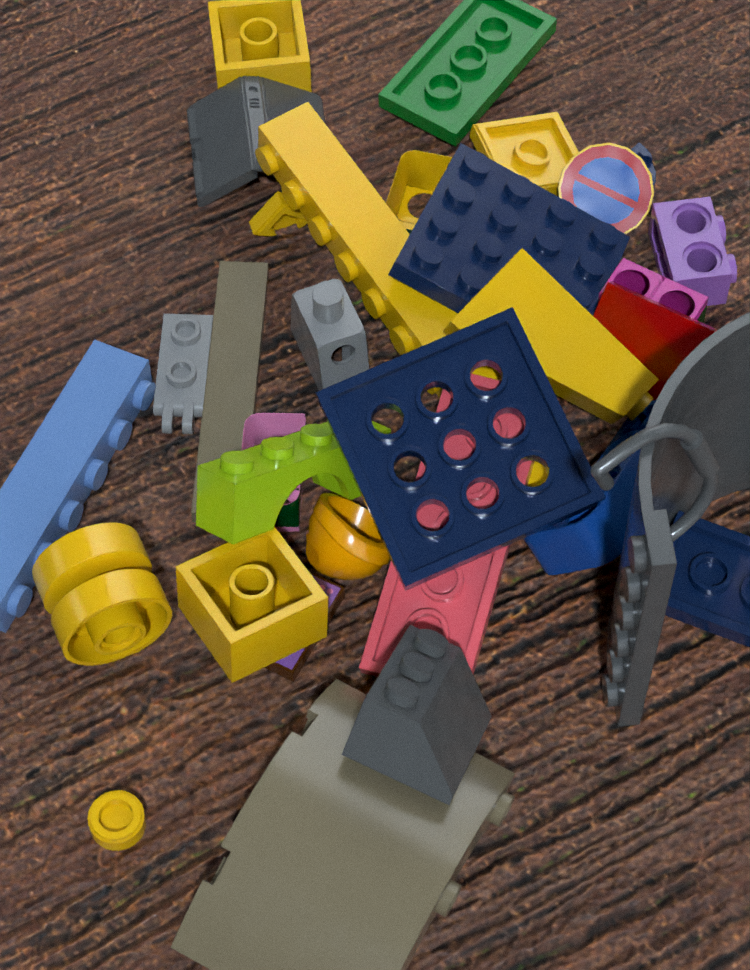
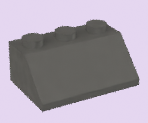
[341,625,492,805]

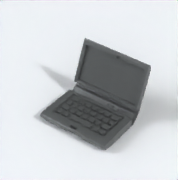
[186,76,326,207]

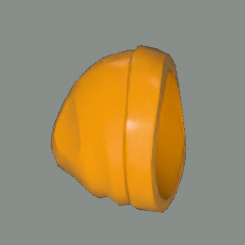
[306,493,390,581]

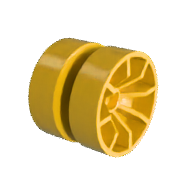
[32,523,172,666]

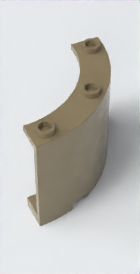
[171,679,515,970]

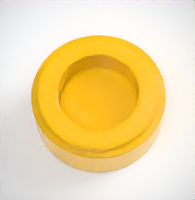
[87,790,146,851]

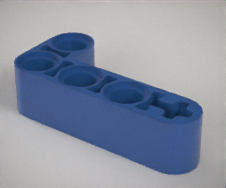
[523,400,656,575]

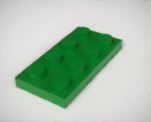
[378,0,557,147]

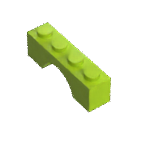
[196,421,391,544]

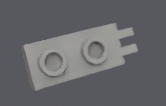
[153,313,213,434]

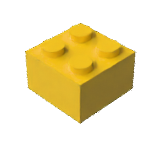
[208,0,312,92]
[175,526,328,683]

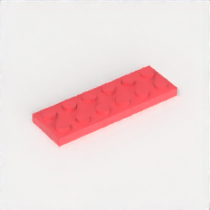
[359,374,534,677]

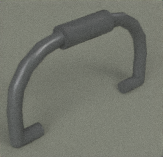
[590,423,720,542]

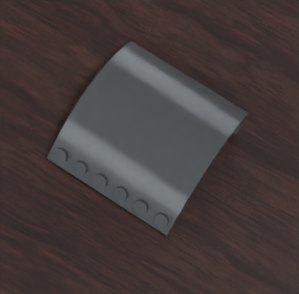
[602,311,750,726]

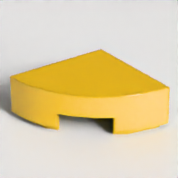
[249,191,307,236]

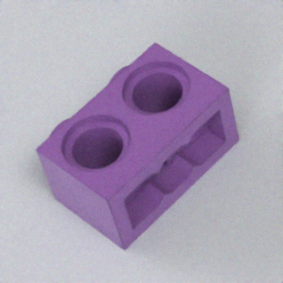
[648,197,737,306]

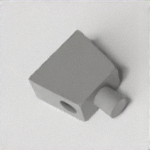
[290,279,370,391]

